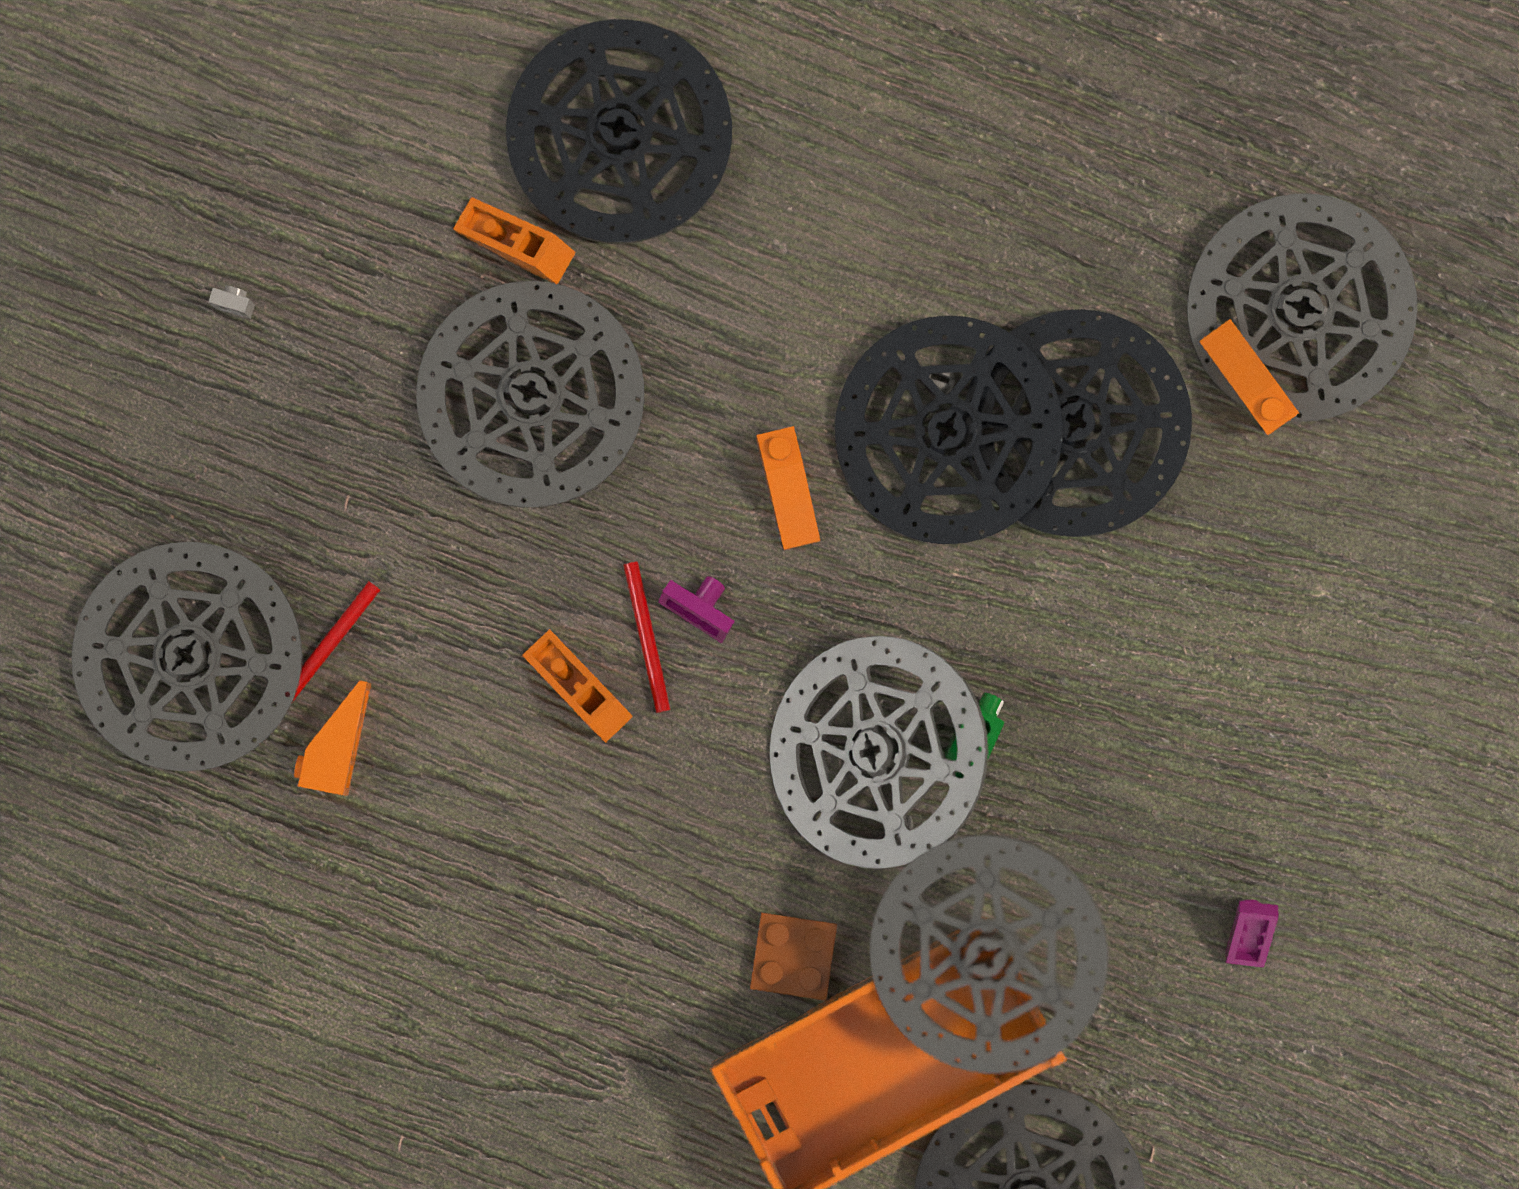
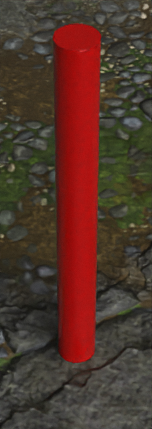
[623,562,671,713]
[286,581,381,703]

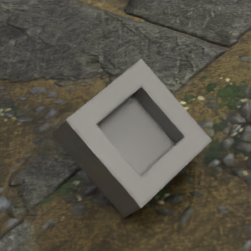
[208,285,255,319]

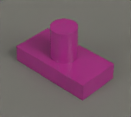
[658,576,735,644]
[1225,899,1279,968]

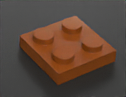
[750,912,837,1000]

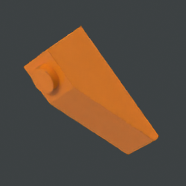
[453,197,576,284]
[1199,319,1299,435]
[756,426,821,550]
[522,629,633,743]
[294,680,372,796]

